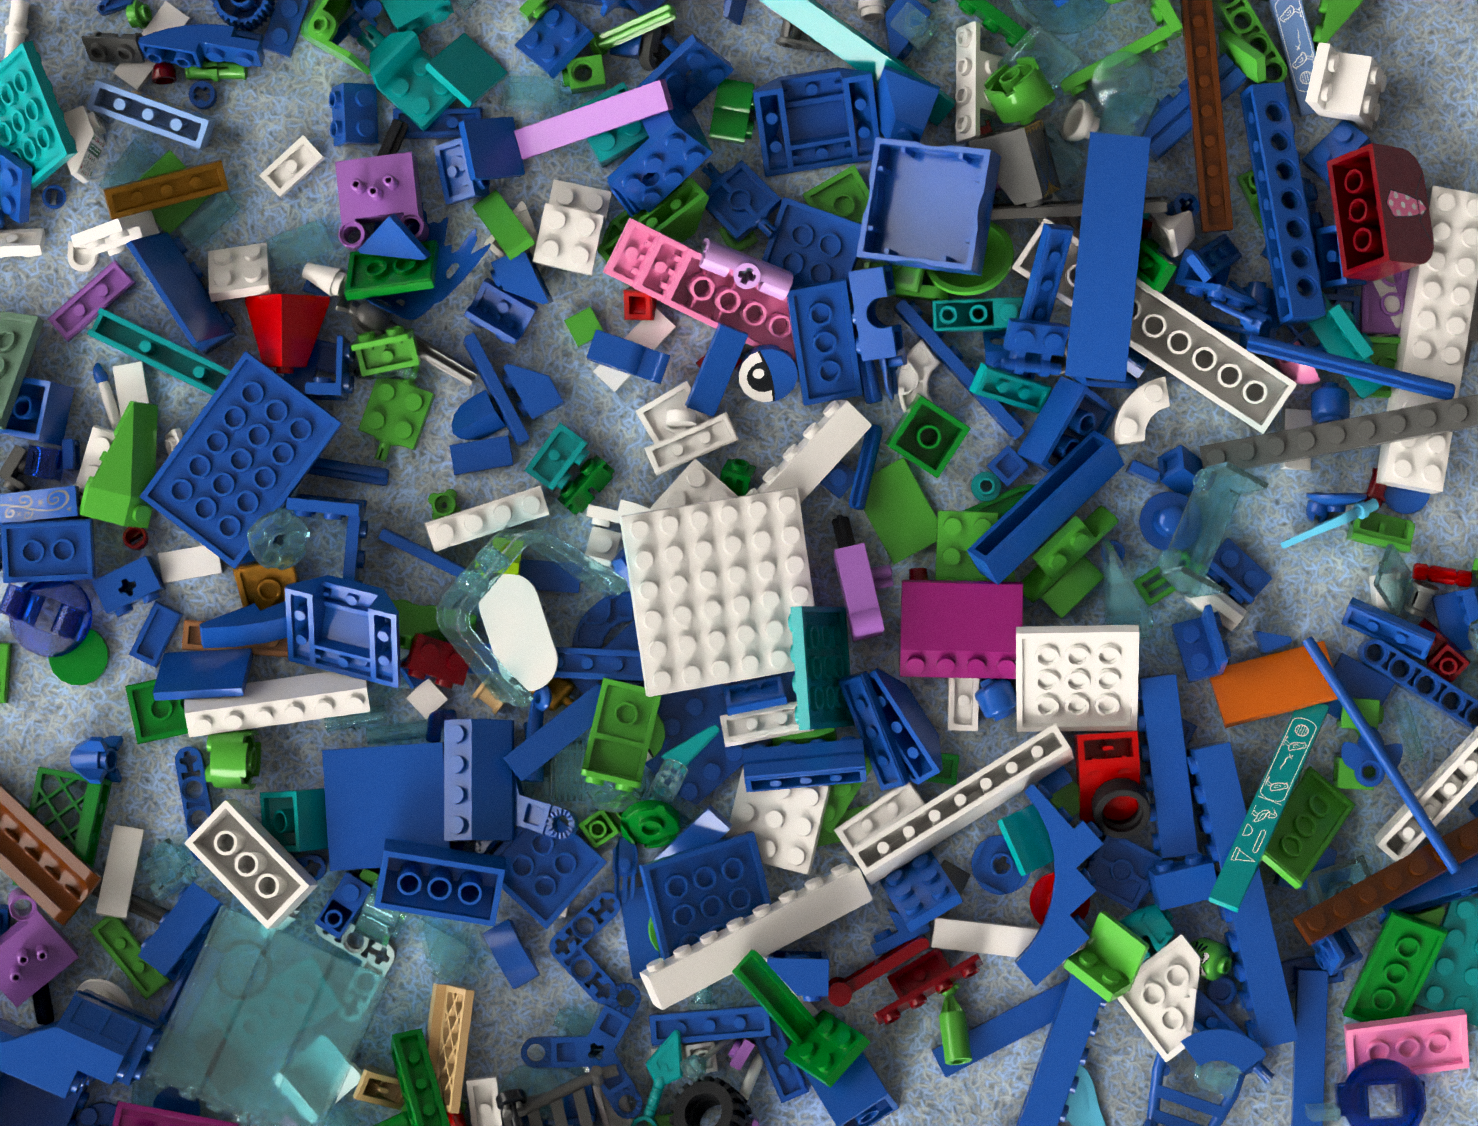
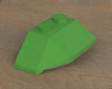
[597,177,709,262]

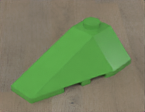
[79,401,158,529]

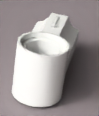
[1183,574,1247,631]

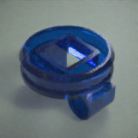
[0,580,92,657]
[1334,1058,1426,1126]

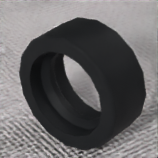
[1091,778,1151,838]

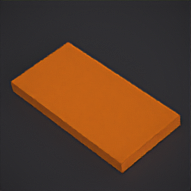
[1209,641,1338,728]

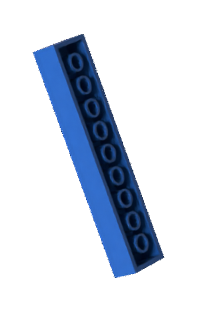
[1186,741,1299,1048]

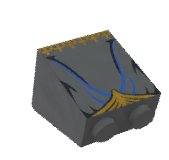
[968,119,1061,208]

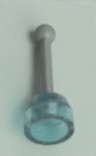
[680,1039,736,1082]

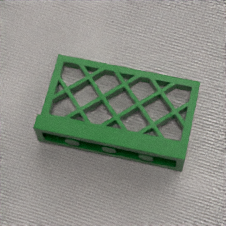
[12,767,112,886]

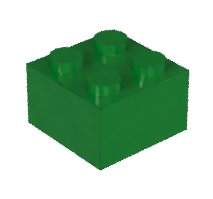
[885,393,971,479]

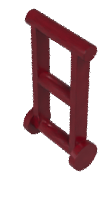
[828,934,929,1007]

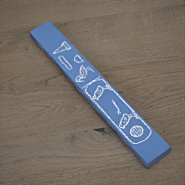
[1269,0,1316,117]

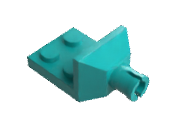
[357,24,457,132]

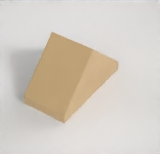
[353,1064,404,1110]

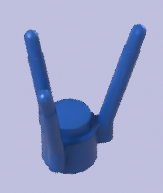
[1203,280,1272,337]

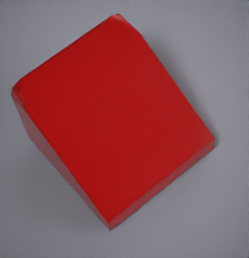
[623,287,657,320]

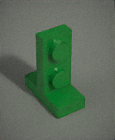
[1137,235,1177,293]

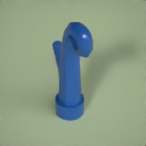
[523,685,552,782]

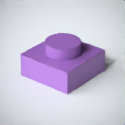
[727,1038,755,1071]

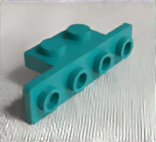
[1307,292,1384,399]

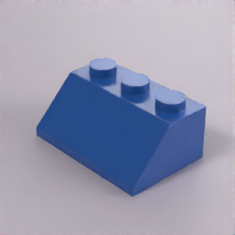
[1017,376,1118,473]
[766,951,829,1002]

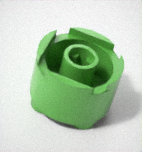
[984,57,1056,125]
[205,729,262,790]

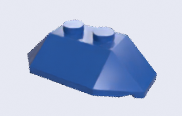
[868,668,943,785]

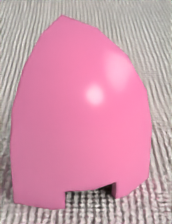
[1272,341,1321,385]

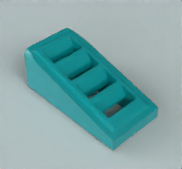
[661,725,720,773]

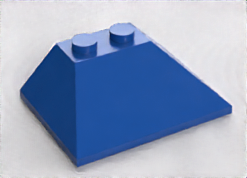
[753,67,880,177]
[285,575,401,688]

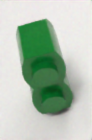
[709,79,755,145]

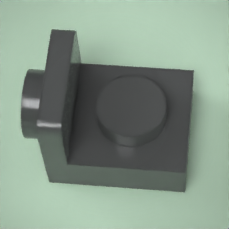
[0,445,32,492]

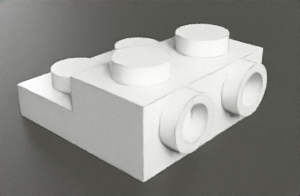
[71,210,159,256]

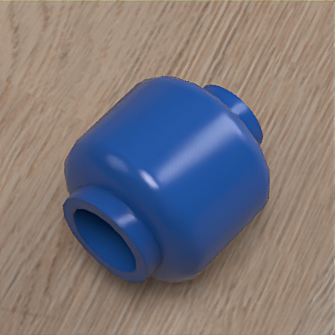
[1311,382,1350,424]
[975,678,1017,722]

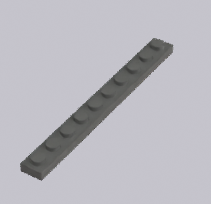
[1199,394,1478,477]

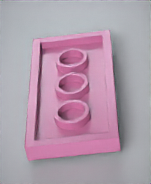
[1344,1009,1470,1084]

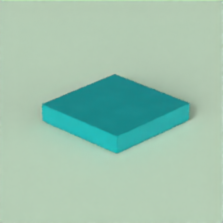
[425,33,508,108]
[997,800,1054,876]

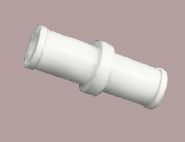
[3,0,30,59]

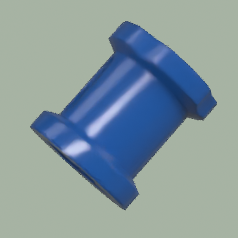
[1164,192,1199,217]

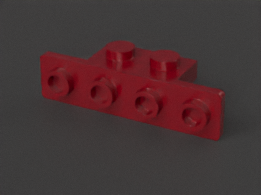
[873,948,983,1025]

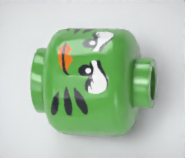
[1190,937,1232,981]

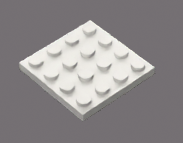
[1016,625,1139,732]

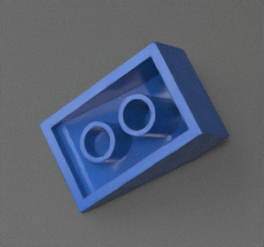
[0,377,75,446]

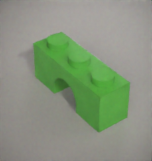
[1333,697,1384,790]

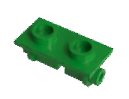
[557,455,615,516]

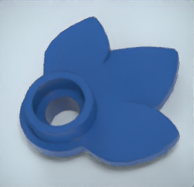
[1341,726,1403,787]

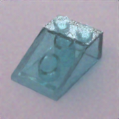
[1102,538,1154,639]

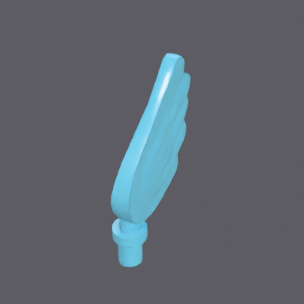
[1280,498,1379,549]
[1065,1064,1107,1126]

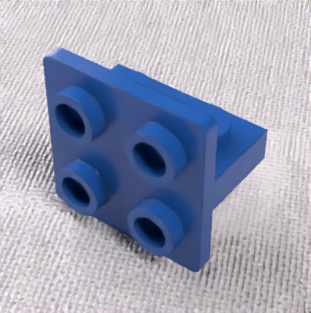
[1432,586,1478,651]

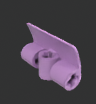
[699,238,793,300]

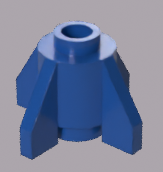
[70,736,124,784]

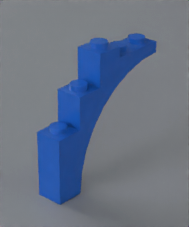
[1015,782,1104,986]

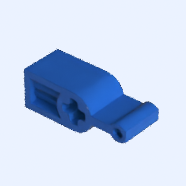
[586,329,670,384]

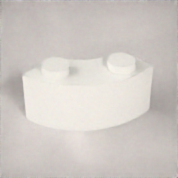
[1111,377,1170,447]

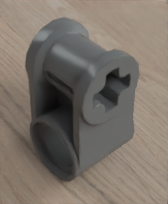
[776,16,828,52]

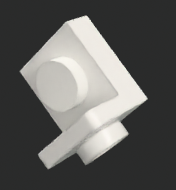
[583,526,622,572]

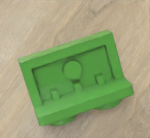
[350,325,422,377]

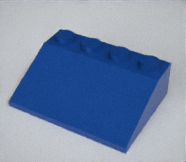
[126,232,237,355]

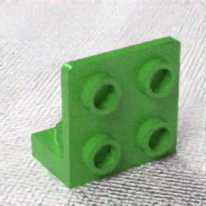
[1063,911,1149,1003]

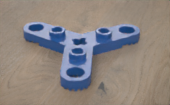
[453,746,579,854]
[521,982,643,1119]

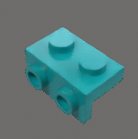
[524,422,590,492]

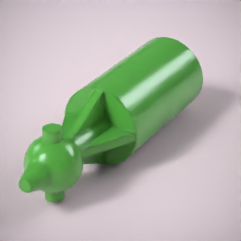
[937,982,972,1065]

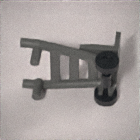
[496,1064,619,1126]

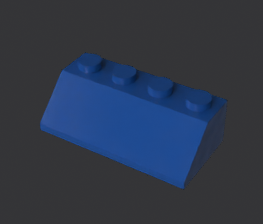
[444,719,515,843]
[374,838,506,927]

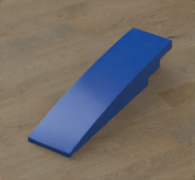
[1065,132,1151,382]

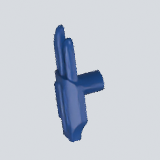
[879,354,907,400]
[612,837,639,905]

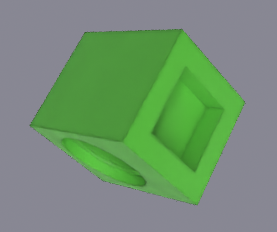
[562,54,607,94]

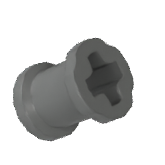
[1403,580,1439,618]

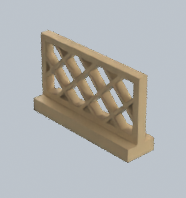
[426,983,475,1114]

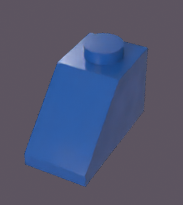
[490,248,554,305]

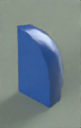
[451,390,506,440]

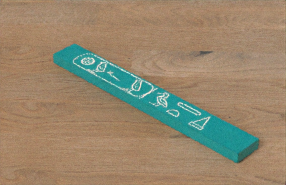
[1209,703,1329,913]

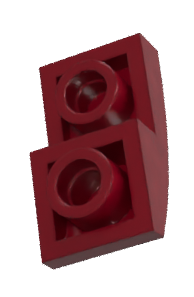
[1418,618,1470,683]

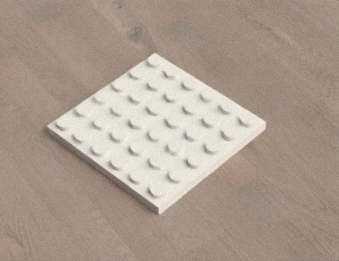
[620,487,815,697]

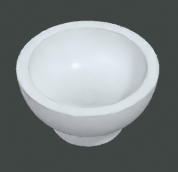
[1061,99,1100,141]

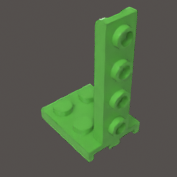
[1061,0,1183,97]

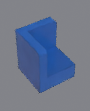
[1157,444,1206,495]

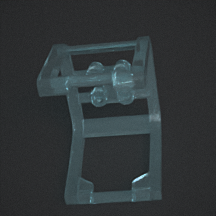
[436,528,627,708]

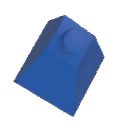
[874,65,941,143]

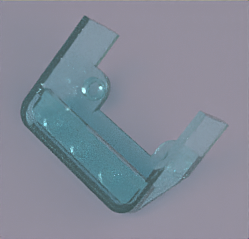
[1158,462,1268,598]

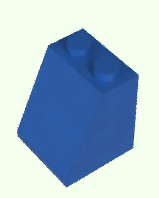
[803,1051,899,1126]

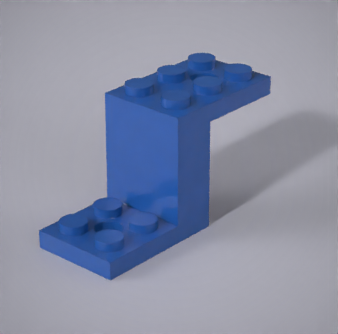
[607,34,734,213]

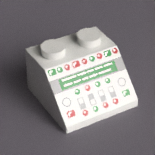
[64,105,107,184]

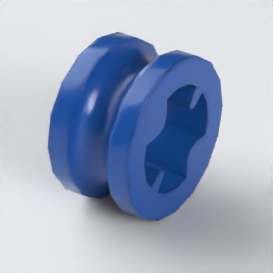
[188,81,217,110]

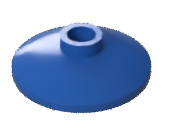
[1306,492,1367,512]

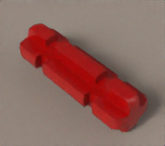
[1412,563,1472,587]

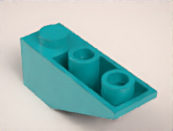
[932,297,1023,332]

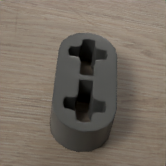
[639,21,675,71]

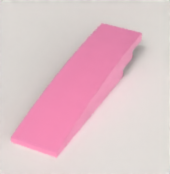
[603,218,797,365]

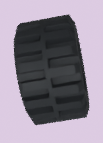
[669,1076,752,1126]

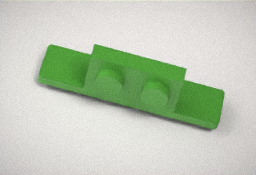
[1020,505,1119,603]

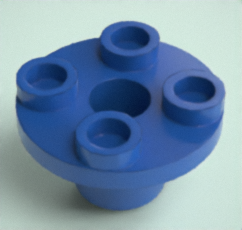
[1139,491,1200,552]

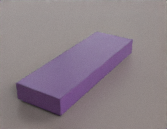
[48,260,136,342]

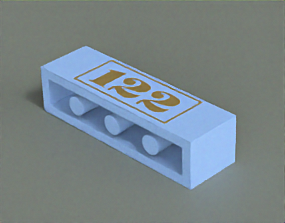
[87,79,216,149]

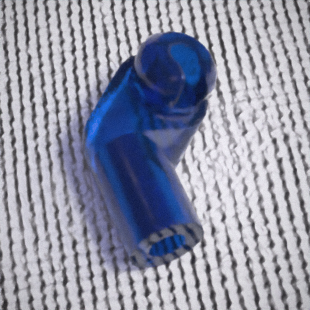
[426,708,457,743]

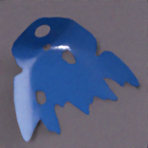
[365,203,491,320]

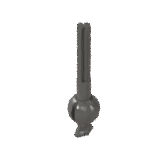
[335,294,478,387]

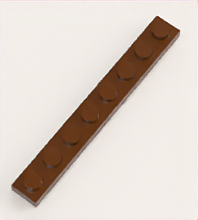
[1180,0,1233,233]
[1293,817,1478,946]

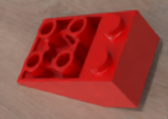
[1074,730,1140,824]

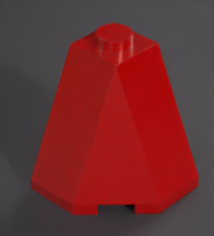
[245,294,330,374]

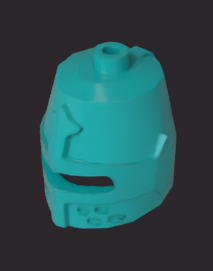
[1119,904,1175,963]

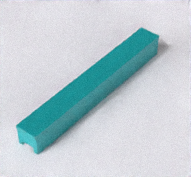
[87,308,230,396]

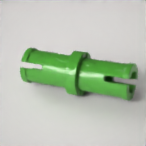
[185,61,248,82]

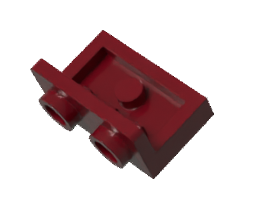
[400,633,474,689]

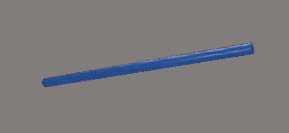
[1302,636,1462,875]

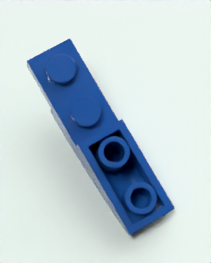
[138,24,265,68]

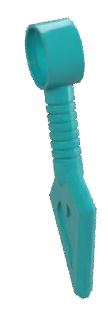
[631,1029,683,1126]

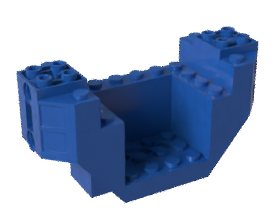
[0,989,165,1126]

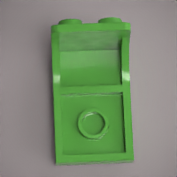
[581,677,661,793]

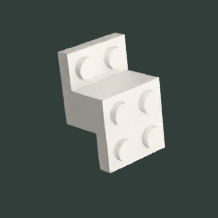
[1305,42,1387,130]
[532,179,612,276]

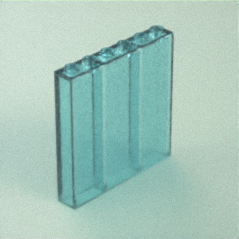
[145,905,390,1126]

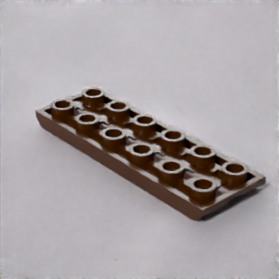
[0,783,103,926]

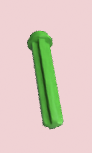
[589,3,677,55]

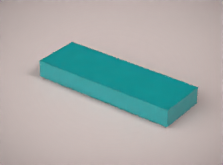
[969,363,1052,413]

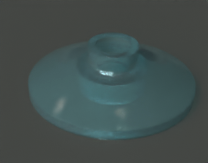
[1092,51,1152,112]

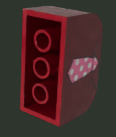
[1327,143,1434,281]

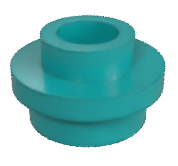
[971,472,1001,502]

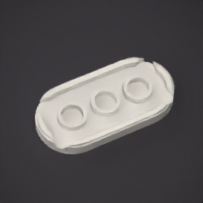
[479,574,559,691]

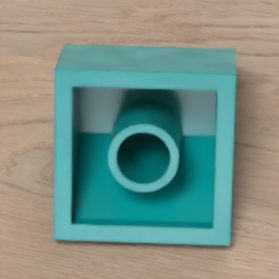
[260,788,328,852]

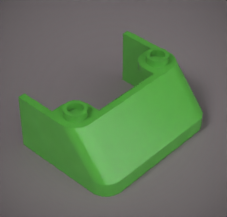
[301,0,370,75]

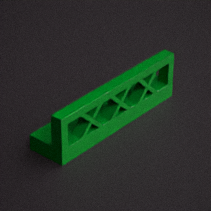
[390,1028,450,1126]

